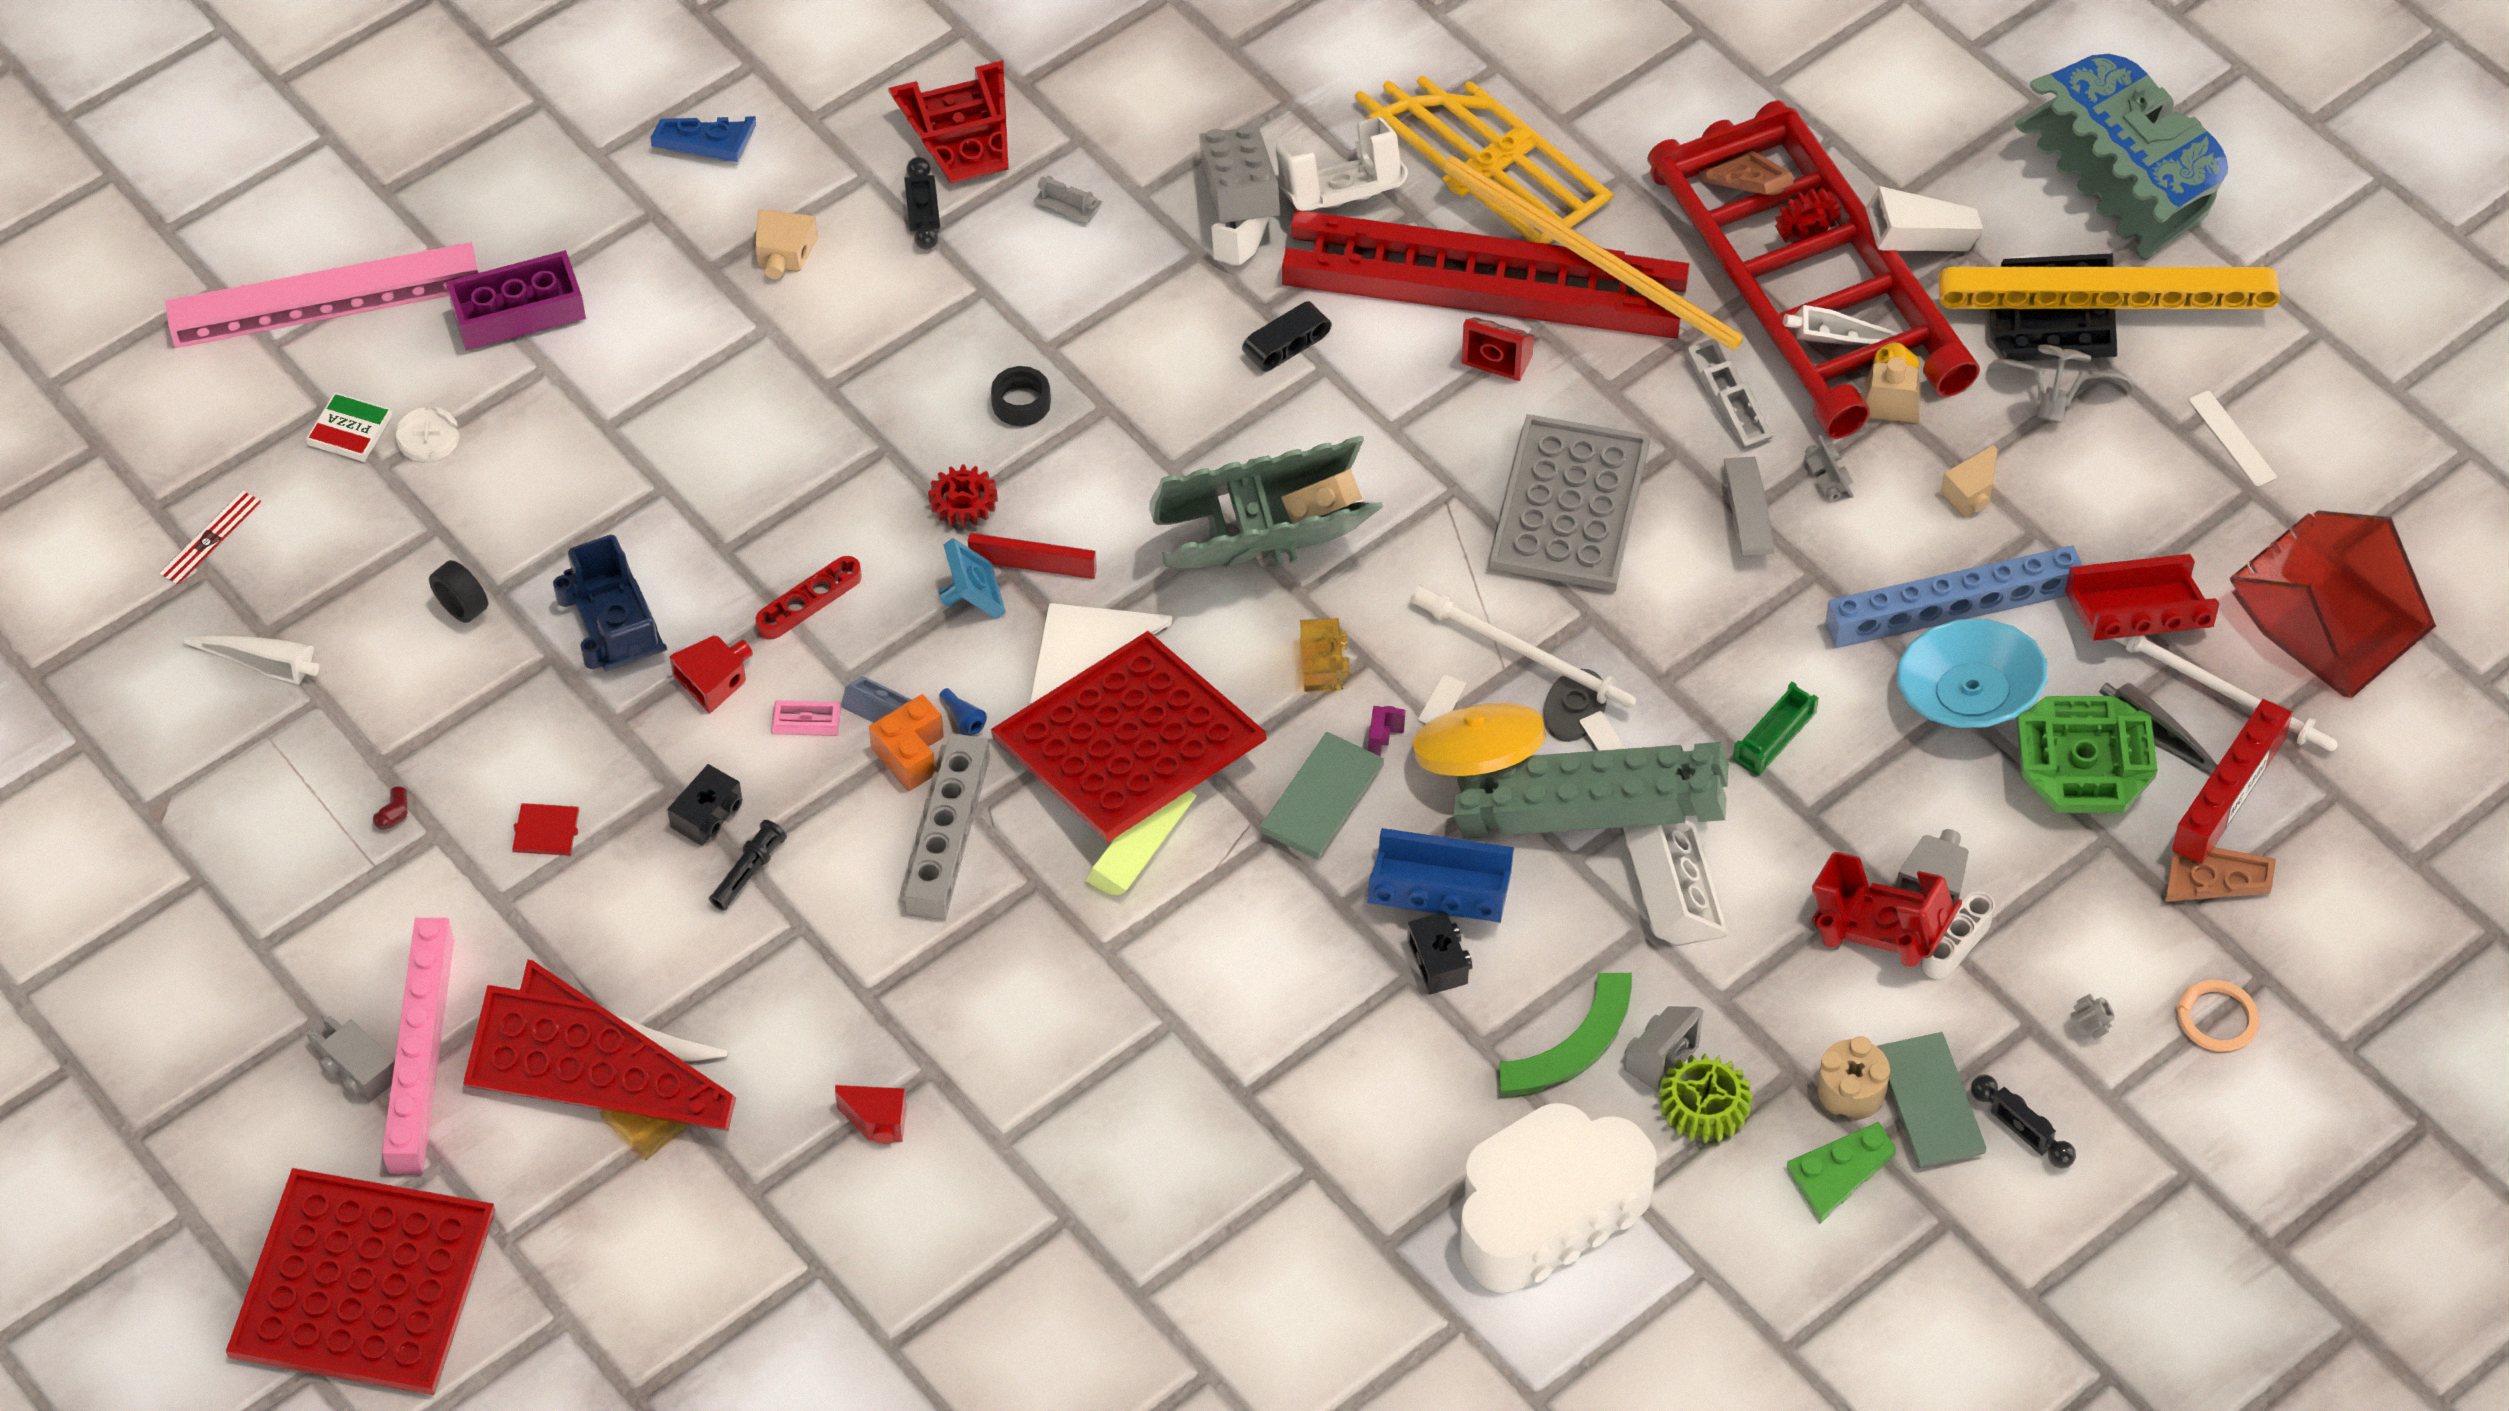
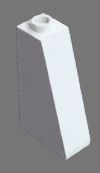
[1866,186,1983,251]

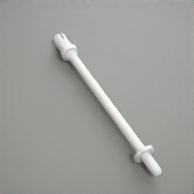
[1410,585,1636,708]
[2112,635,2337,751]

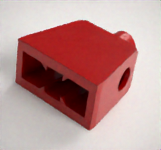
[669,635,753,714]

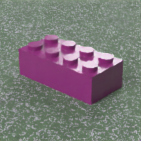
[446,250,586,350]

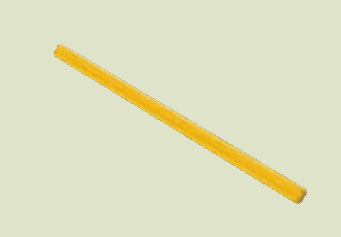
[1444,156,1743,350]

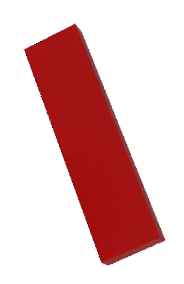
[968,533,1097,579]

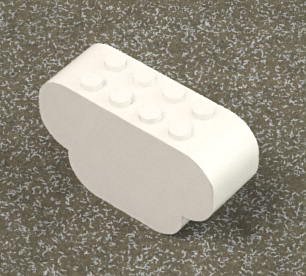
[1460,1103,1657,1293]

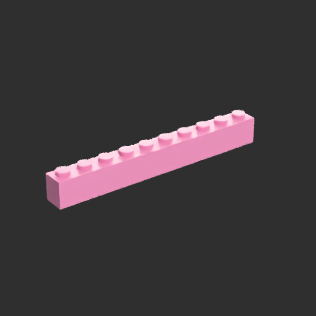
[165,242,478,348]

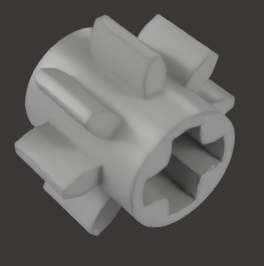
[2071,994,2115,1039]

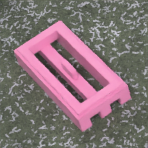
[772,701,841,735]

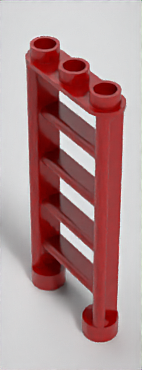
[1647,100,1980,439]

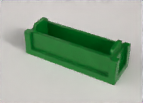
[1733,681,1819,776]

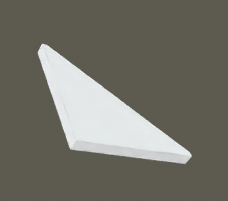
[1030,603,1173,704]

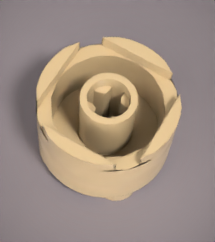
[1817,1036,1890,1120]

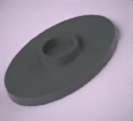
[1544,669,1607,741]

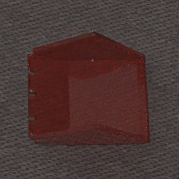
[2230,510,2436,698]

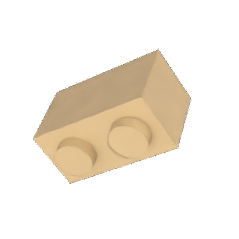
[1281,469,1363,524]

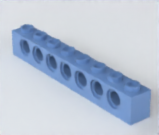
[1825,545,2083,648]

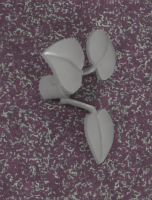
[1987,345,2132,423]

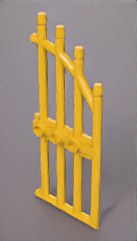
[1354,75,1614,244]

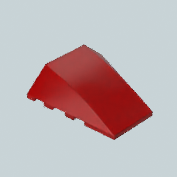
[888,60,1009,184]

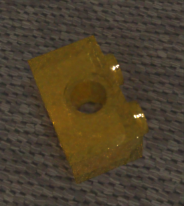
[1300,618,1349,692]

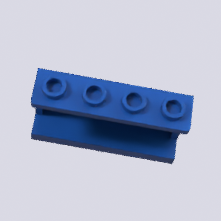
[1367,828,1514,923]

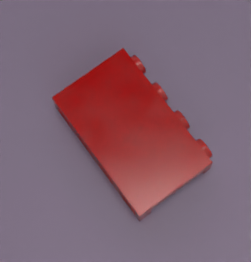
[2065,554,2219,641]

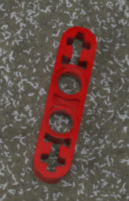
[755,556,862,639]

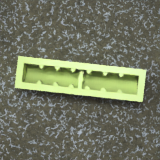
[1086,790,1197,895]

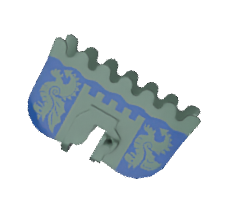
[2015,53,2228,261]

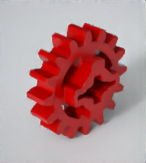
[1775,188,1841,244]
[928,464,998,528]

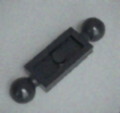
[904,157,940,250]
[1971,1074,2076,1169]

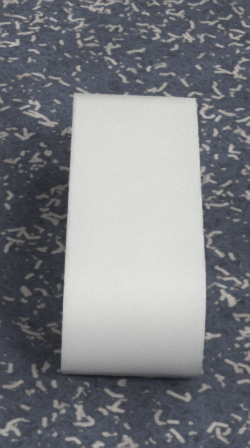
[1922,891,1995,980]

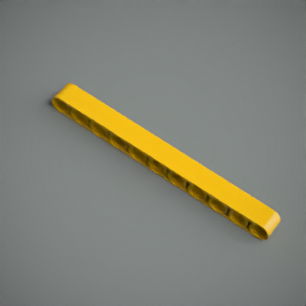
[1938,267,2280,309]

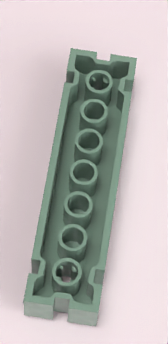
[1454,742,1729,838]

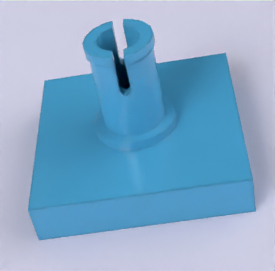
[938,538,1006,619]

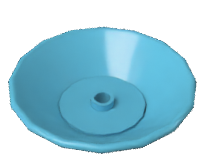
[1897,619,2047,728]

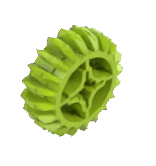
[1658,1053,1753,1144]

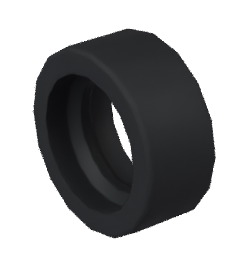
[991,366,1051,426]
[429,560,489,623]

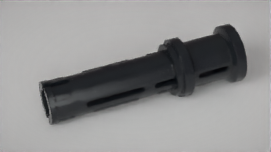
[709,819,787,911]

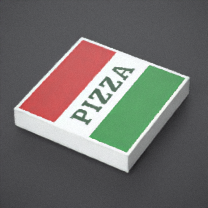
[306,393,392,462]

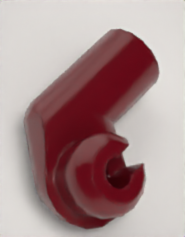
[373,786,408,830]

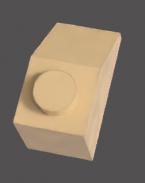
[1941,445,1998,517]

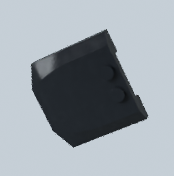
[1990,253,2117,361]

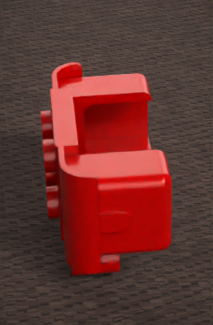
[1812,852,1962,967]

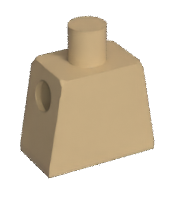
[756,209,818,279]
[1861,357,1921,424]

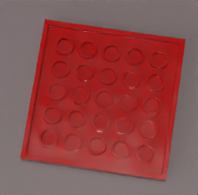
[991,631,1267,842]
[226,1168,496,1395]

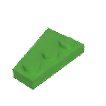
[1787,1122,1896,1223]

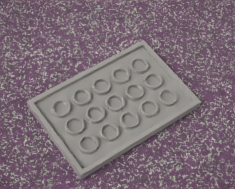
[1489,414,1651,591]

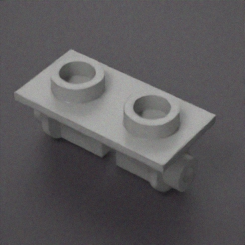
[1034,176,1102,223]
[1805,435,1854,501]

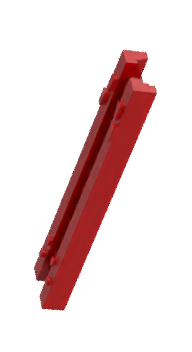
[1282,210,1690,339]

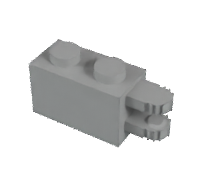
[306,1016,395,1103]

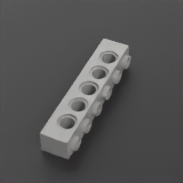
[900,733,990,921]

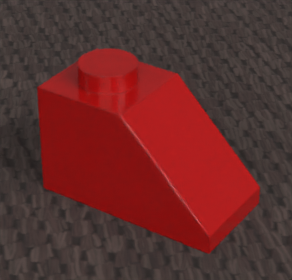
[835,1085,907,1144]

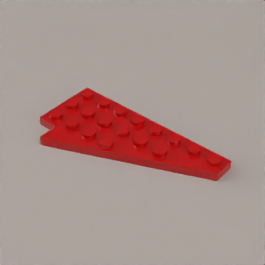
[463,959,736,1131]

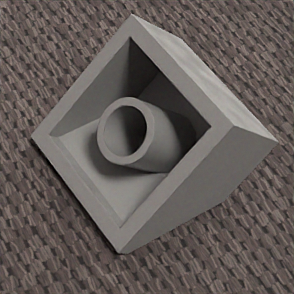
[1624,1006,1704,1092]

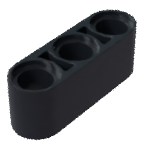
[1242,301,1332,372]

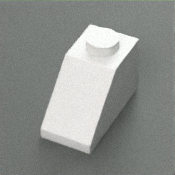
[1211,217,1269,266]

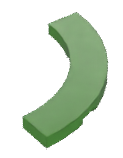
[1499,972,1632,1098]

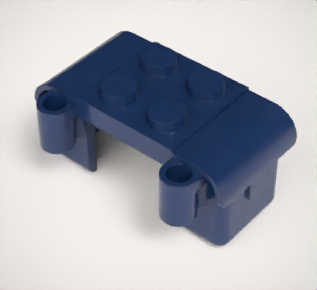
[553,534,668,672]

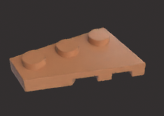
[1699,151,1794,195]
[2165,847,2276,902]

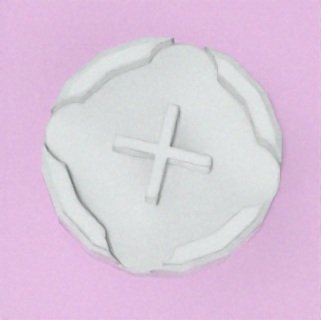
[396,407,459,463]

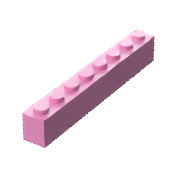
[382,918,454,1175]

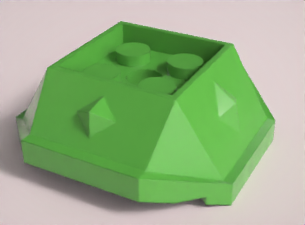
[2016,696,2158,813]

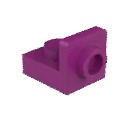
[1368,706,1406,757]

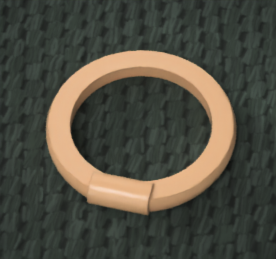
[2176,980,2259,1052]

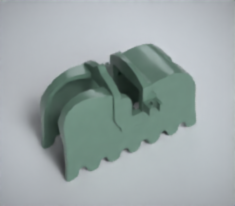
[1149,436,1383,569]

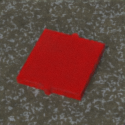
[512,803,579,856]

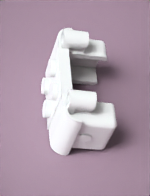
[1276,117,1408,211]

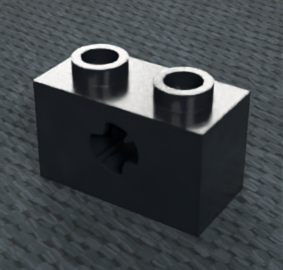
[667,764,743,846]
[1407,912,1473,995]

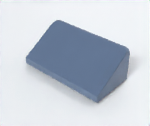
[841,676,912,723]

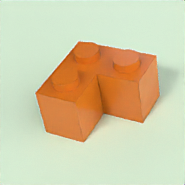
[869,694,944,792]

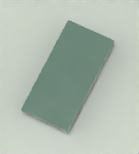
[1260,731,1384,860]
[1877,1032,1987,1168]

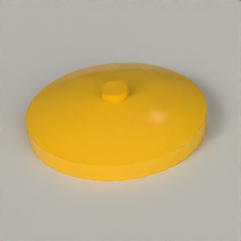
[1413,703,1546,776]

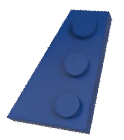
[651,116,756,162]

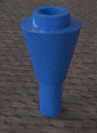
[939,688,987,736]

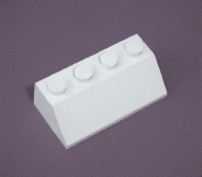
[1623,820,1728,945]

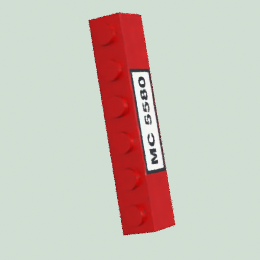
[2172,699,2293,864]

